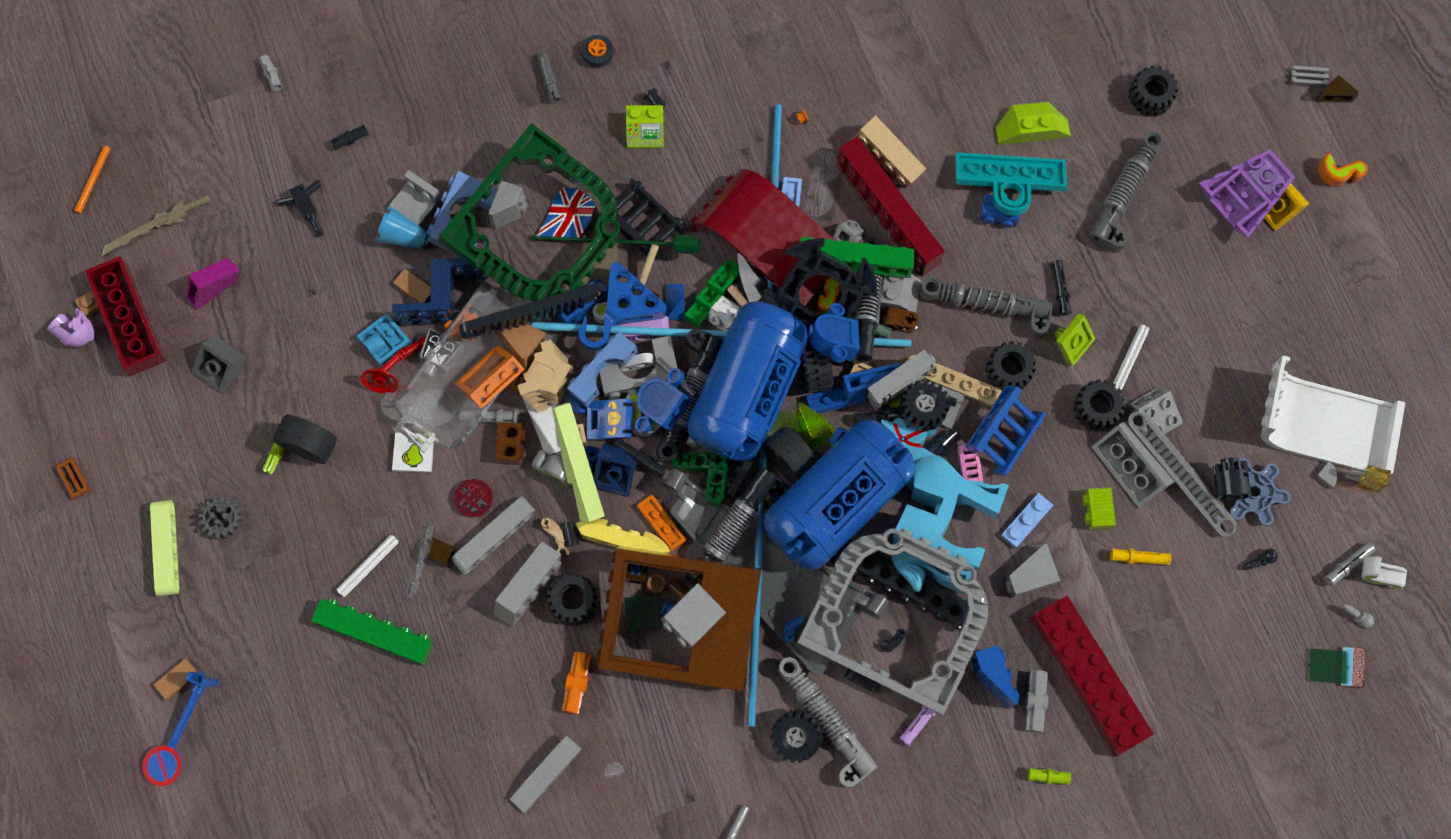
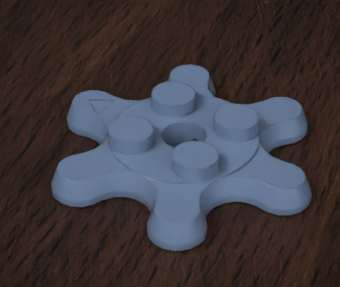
[1230,458,1291,526]

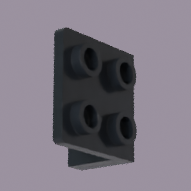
[700,459,752,502]

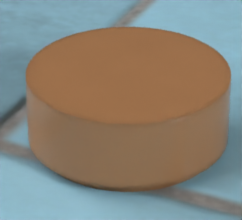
[646,574,666,594]

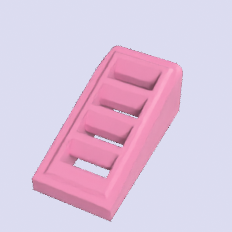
[956,445,983,482]

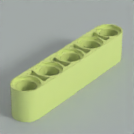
[150,500,179,596]

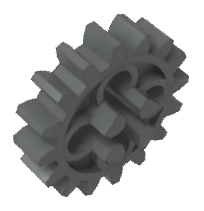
[198,496,243,539]

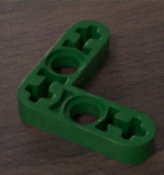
[672,452,728,507]

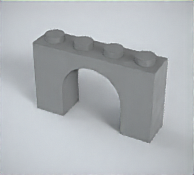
[596,336,677,400]

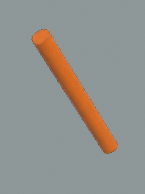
[74,146,110,214]

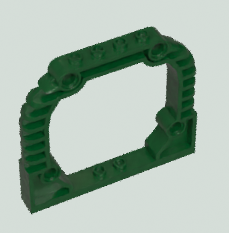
[438,123,620,301]

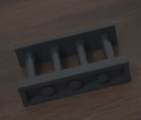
[616,178,684,262]

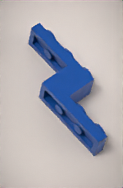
[806,362,900,416]

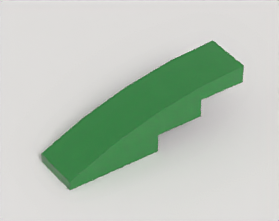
[683,259,740,328]

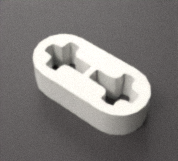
[619,353,654,372]

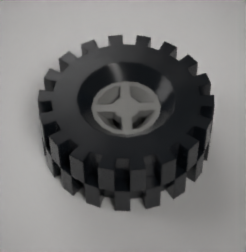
[899,380,950,432]
[770,708,824,763]

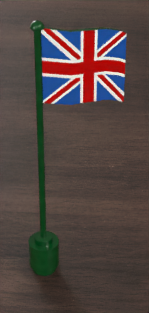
[532,187,700,254]

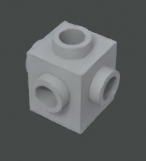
[833,220,864,243]

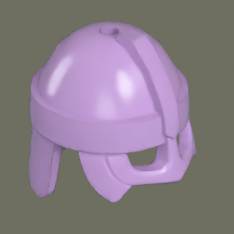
[47,308,94,347]

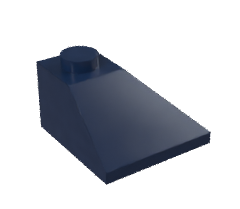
[594,444,637,497]

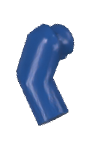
[782,615,805,642]

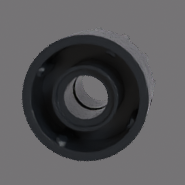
[1213,457,1251,501]

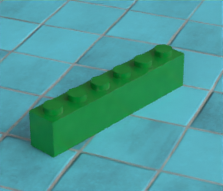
[798,237,914,278]
[311,598,434,666]

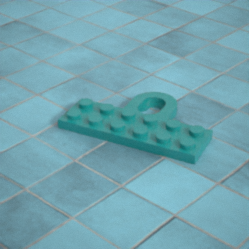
[955,152,1068,216]

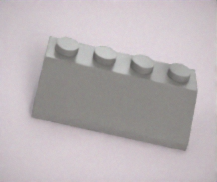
[1092,420,1175,508]

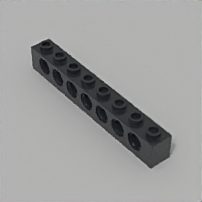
[829,539,968,631]

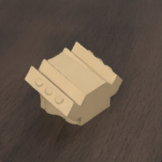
[517,340,574,413]

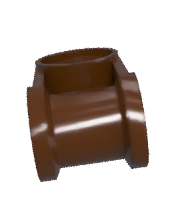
[882,306,919,333]

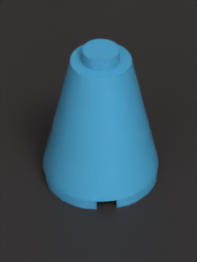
[375,206,429,249]

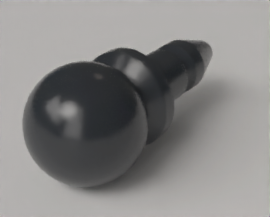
[1243,548,1278,570]

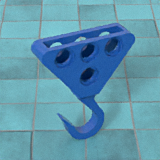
[579,262,666,350]

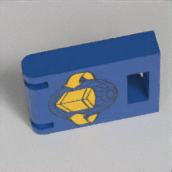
[587,399,633,441]

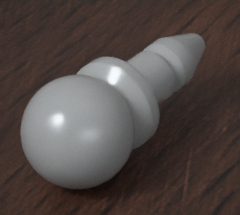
[1343,604,1374,629]

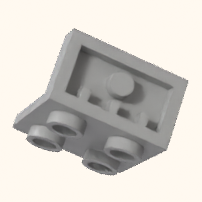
[389,170,441,226]
[1127,386,1183,434]

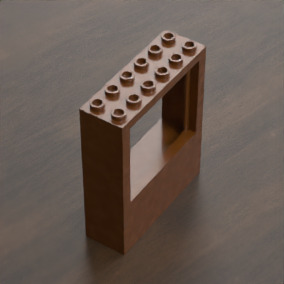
[596,546,762,691]

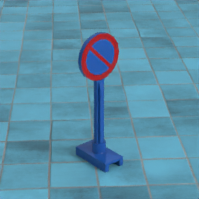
[142,671,220,786]

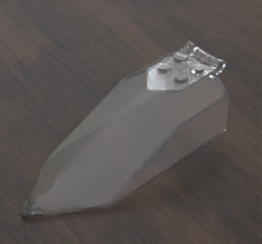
[391,286,533,453]

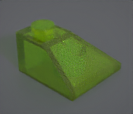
[796,402,834,448]

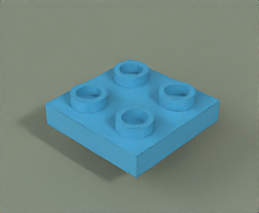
[357,313,411,366]

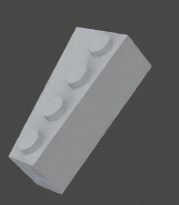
[494,542,561,628]

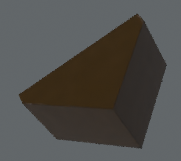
[1316,75,1359,103]

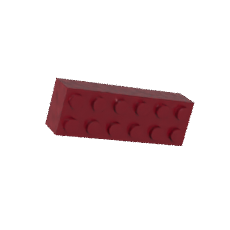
[85,256,166,376]

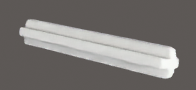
[1113,324,1149,390]
[337,535,399,597]

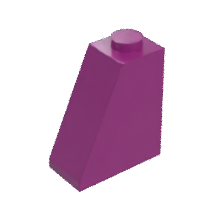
[185,257,239,310]

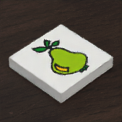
[392,433,435,473]

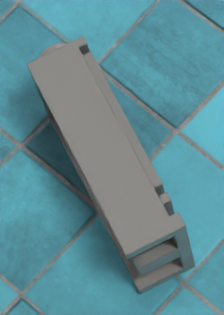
[866,349,936,411]

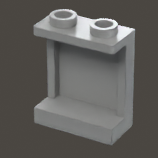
[661,584,726,648]

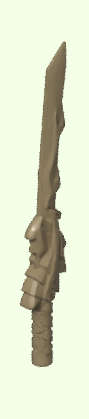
[101,195,211,257]

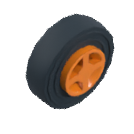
[581,35,614,67]

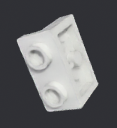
[707,296,740,331]

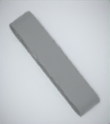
[451,496,536,575]

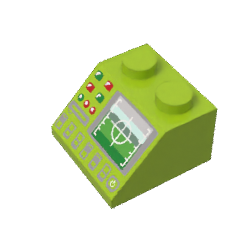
[626,105,664,149]

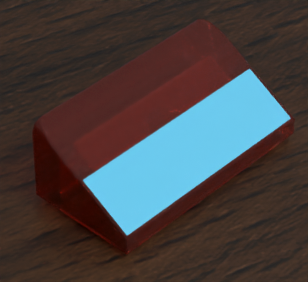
[1339,647,1366,689]

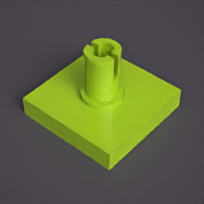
[1054,314,1095,366]

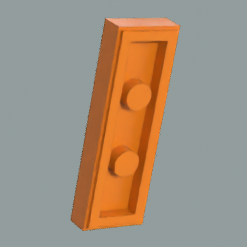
[636,494,687,552]

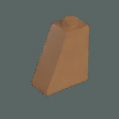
[497,323,546,370]

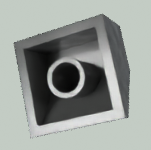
[192,336,246,393]

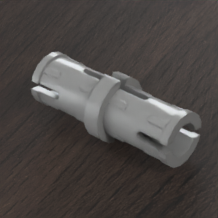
[259,55,283,91]

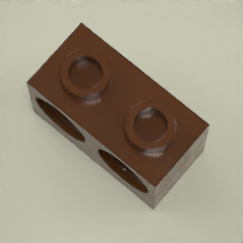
[495,422,526,465]

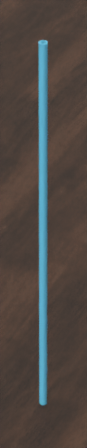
[532,322,911,347]

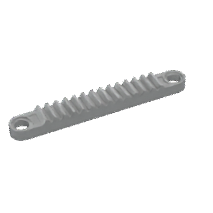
[1128,410,1237,536]

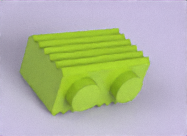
[1082,487,1116,530]

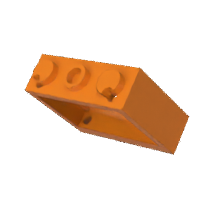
[454,345,525,409]

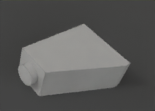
[1005,544,1060,598]

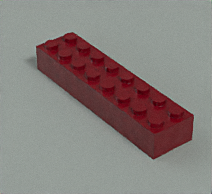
[836,136,945,276]
[1030,595,1154,757]

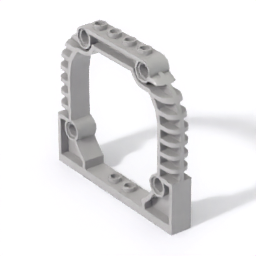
[798,528,988,715]

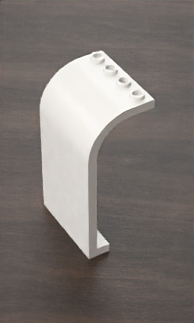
[1261,356,1405,477]

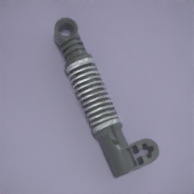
[1088,131,1163,253]

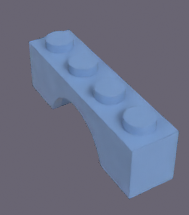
[568,332,638,407]

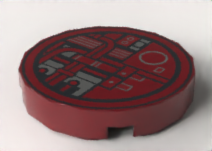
[454,479,493,518]

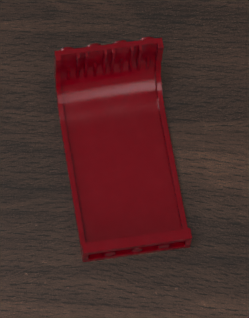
[689,169,836,306]

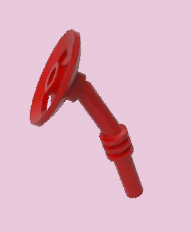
[360,337,426,394]

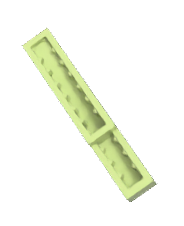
[552,403,605,522]

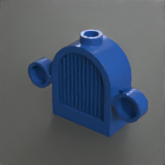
[807,303,860,363]
[635,368,692,434]

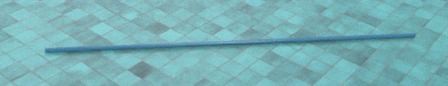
[747,104,782,727]

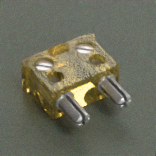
[1345,465,1391,493]

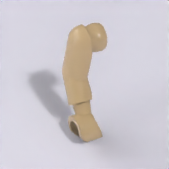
[541,518,569,559]

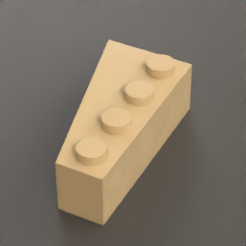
[851,115,926,187]

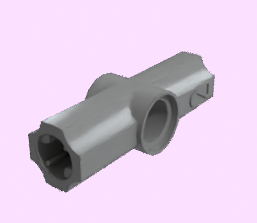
[1025,670,1048,733]

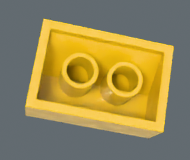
[1264,183,1309,231]

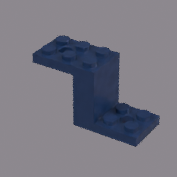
[392,258,490,326]

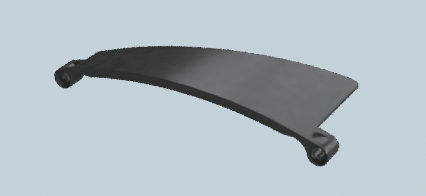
[663,469,889,677]

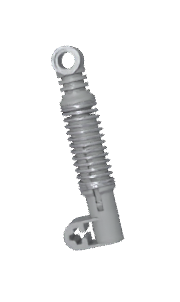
[778,657,878,788]

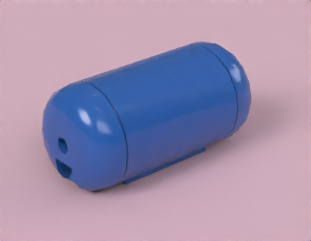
[687,301,808,462]
[763,419,915,570]

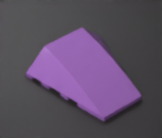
[1199,149,1295,239]

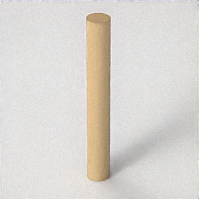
[634,244,659,295]

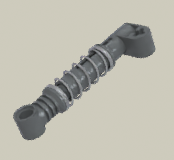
[919,277,1053,339]

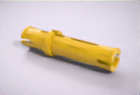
[1110,548,1171,566]

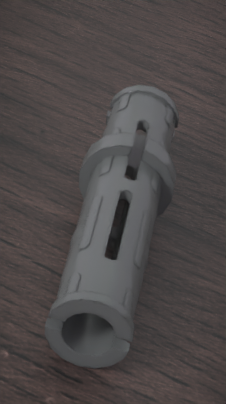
[536,50,561,103]

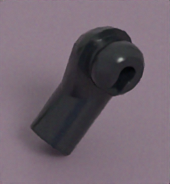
[880,628,906,652]

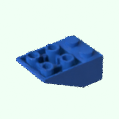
[970,645,1019,709]

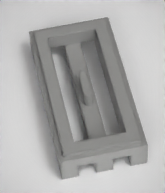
[1291,66,1329,87]

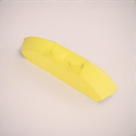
[575,519,671,553]

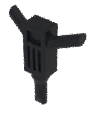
[276,180,324,237]

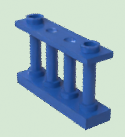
[965,386,1046,476]

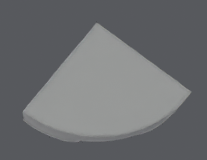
[1316,461,1337,489]

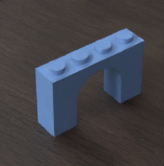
[426,171,498,253]

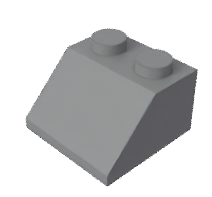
[488,181,528,229]
[880,274,921,312]

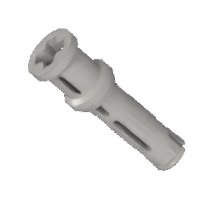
[460,409,519,425]

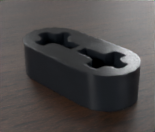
[844,668,882,693]

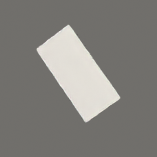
[522,397,561,455]

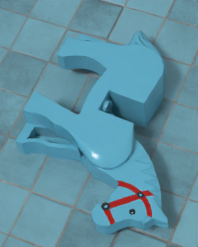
[881,418,1009,595]

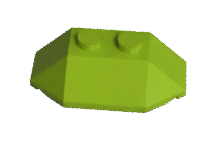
[996,102,1071,145]

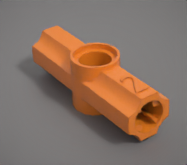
[562,652,592,715]

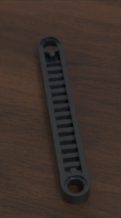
[458,283,607,339]

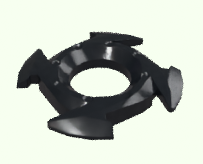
[763,238,877,328]

